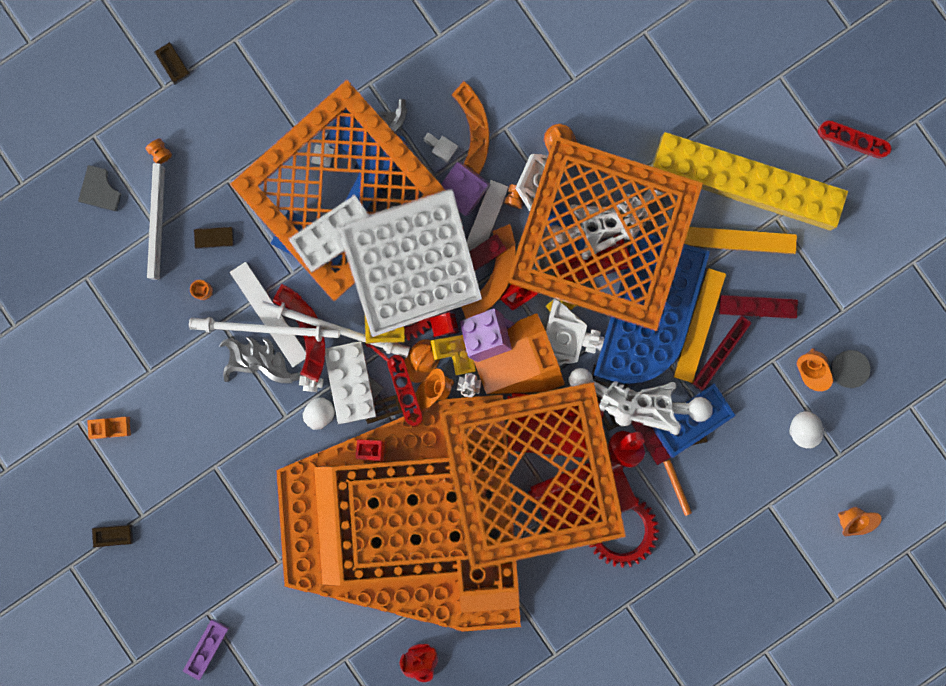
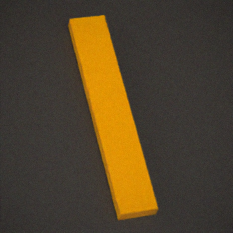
[684,227,797,254]
[673,268,726,383]

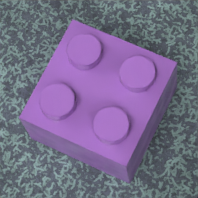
[441,162,491,216]
[460,308,512,362]

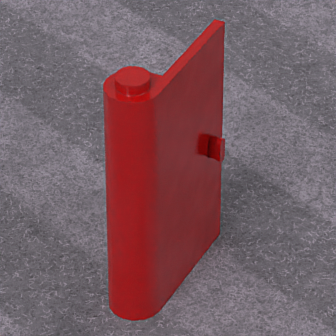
[507,393,604,458]
[528,454,639,532]

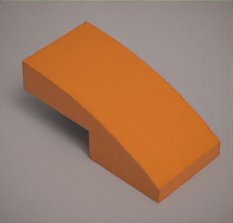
[87,417,131,439]

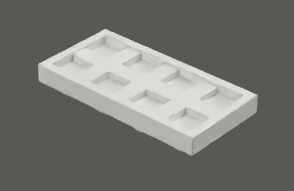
[289,195,369,273]
[325,341,377,424]

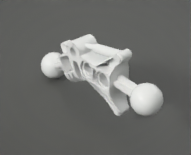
[542,189,666,260]
[569,368,713,435]

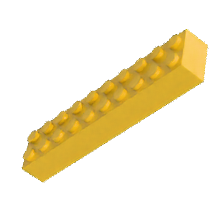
[652,132,848,231]

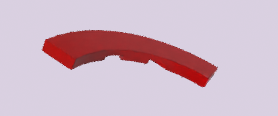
[273,284,325,382]

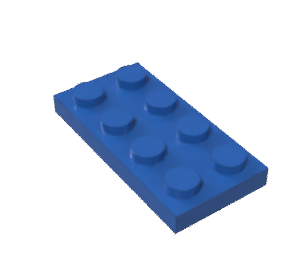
[652,383,736,458]

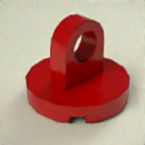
[608,431,645,468]
[399,644,438,682]

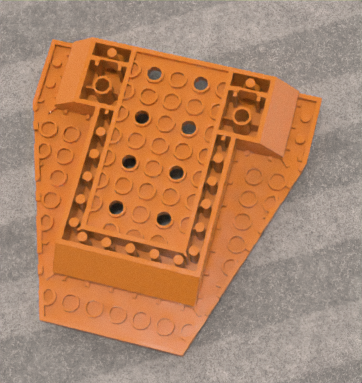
[276,395,521,632]

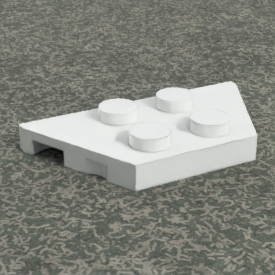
[515,154,568,211]
[545,298,587,366]

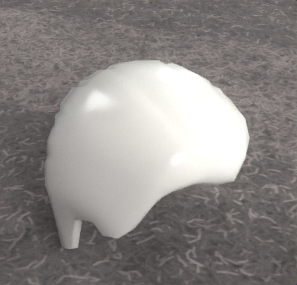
[303,397,335,430]

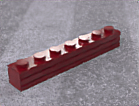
[691,316,751,391]

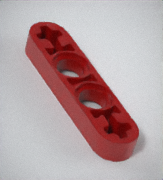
[818,120,891,159]
[387,355,423,427]

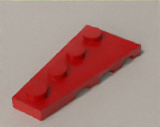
[553,234,633,283]

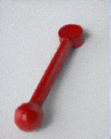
[365,343,396,367]

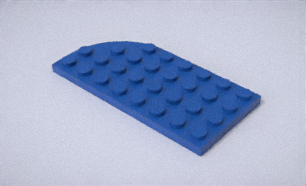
[593,231,710,384]

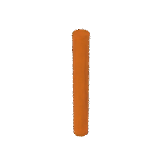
[663,459,692,516]

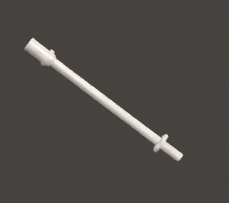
[260,301,410,358]
[189,317,340,341]

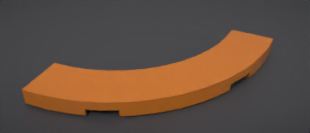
[452,81,489,175]
[461,224,516,319]

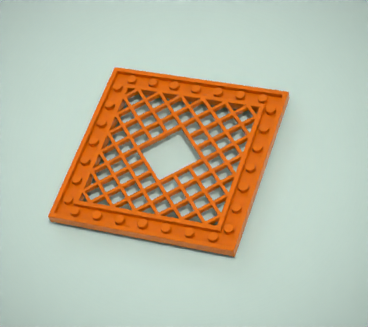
[230,80,446,301]
[507,136,703,331]
[440,382,626,570]

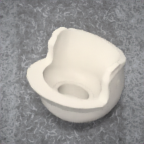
[789,411,824,448]

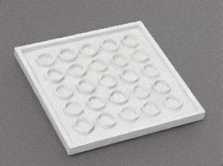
[338,189,482,337]

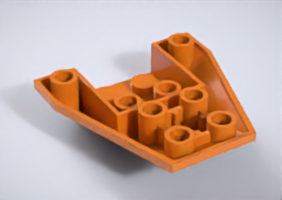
[474,313,565,394]

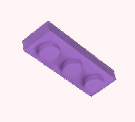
[183,619,229,681]

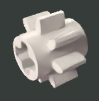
[582,329,604,353]
[457,373,481,397]
[299,376,323,392]

